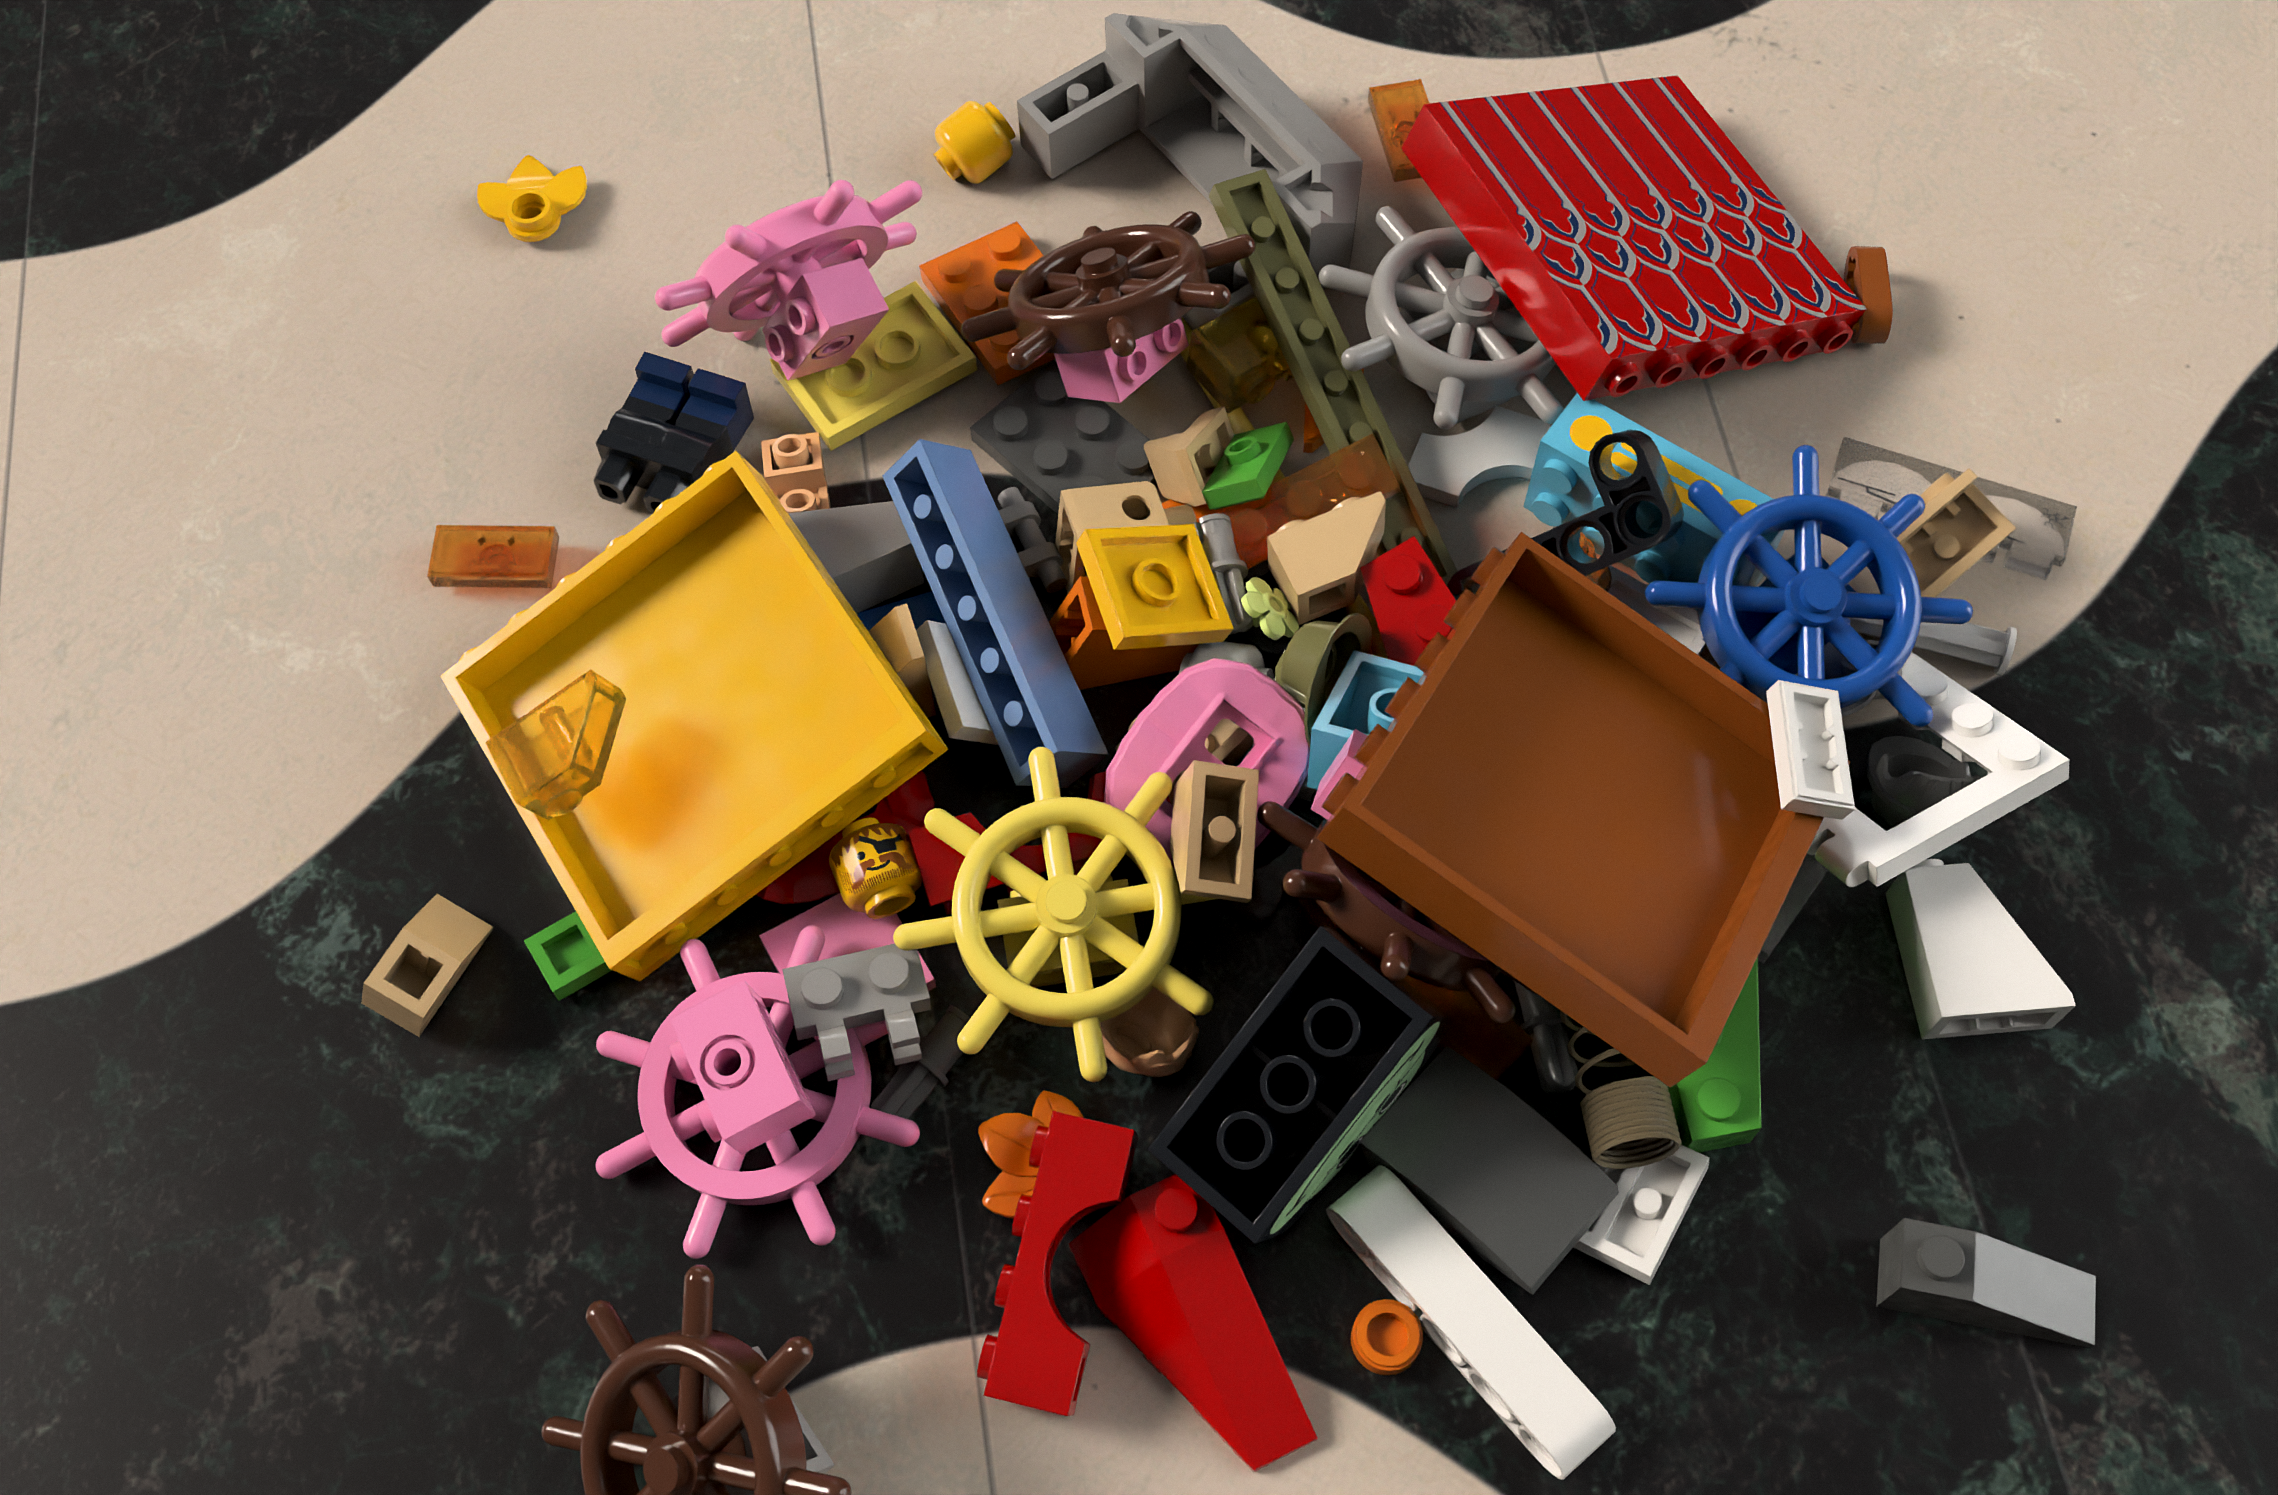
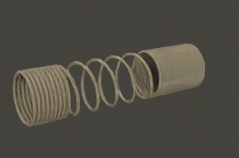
[1560,1011,1681,1169]

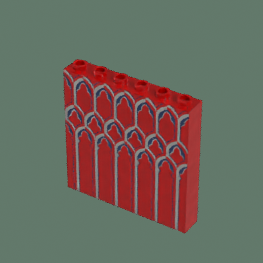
[1401,75,1867,401]

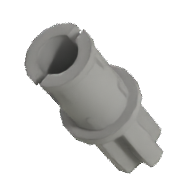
[1193,513,1253,635]

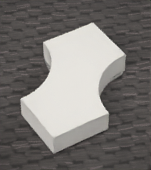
[1408,406,1551,507]

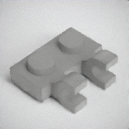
[782,944,931,1081]

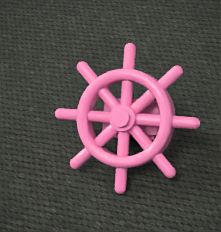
[655,180,922,381]
[596,925,920,1259]

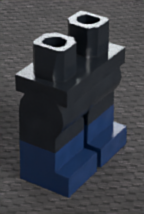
[593,351,754,514]

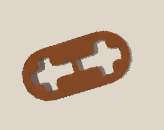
[1844,246,1893,344]

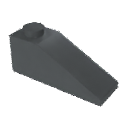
[1876,1218,2096,1348]

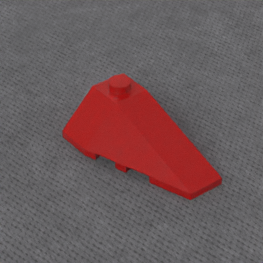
[1068,1174,1318,1472]

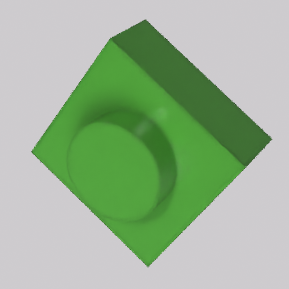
[524,911,612,1001]

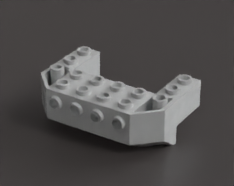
[1017,13,1363,356]

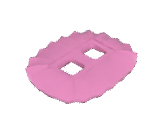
[1104,658,1310,872]

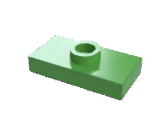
[1202,422,1294,510]

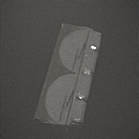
[1826,437,2077,580]

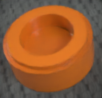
[1351,1299,1423,1375]

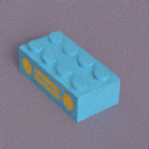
[1523,393,1785,611]

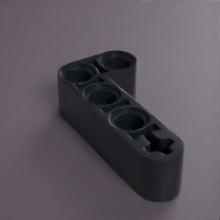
[1447,429,1684,601]

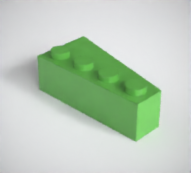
[1666,957,1761,1153]

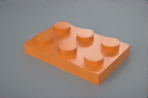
[919,222,1055,385]

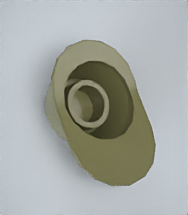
[1275,613,1372,747]

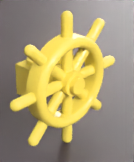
[893,747,1216,1082]

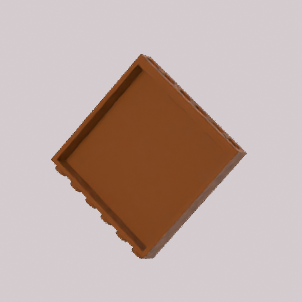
[1317,532,1850,1088]

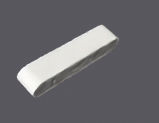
[1326,1165,1616,1480]

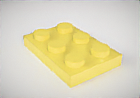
[769,281,977,451]

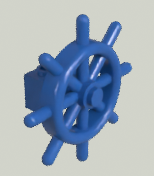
[1645,445,1973,727]

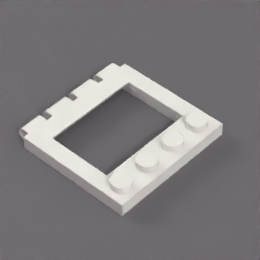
[1807,652,2070,887]

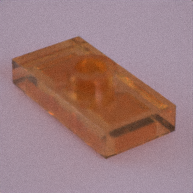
[1368,79,1429,182]
[427,525,560,588]

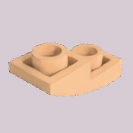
[761,432,831,513]

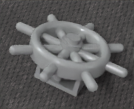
[1319,206,1563,429]

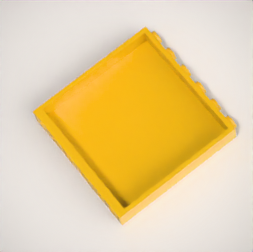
[441,451,949,981]

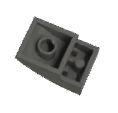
[1359,1045,1619,1295]

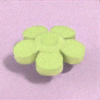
[1241,577,1299,640]

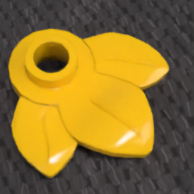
[477,155,587,242]

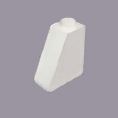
[1885,859,2076,1039]

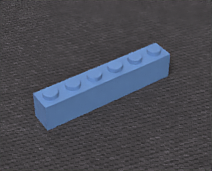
[882,439,1109,788]

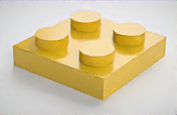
[1076,524,1234,650]

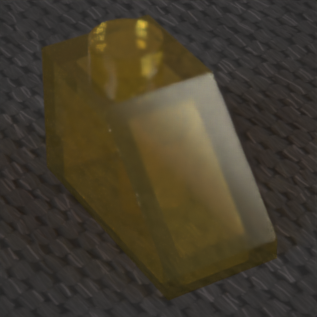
[485,669,626,820]

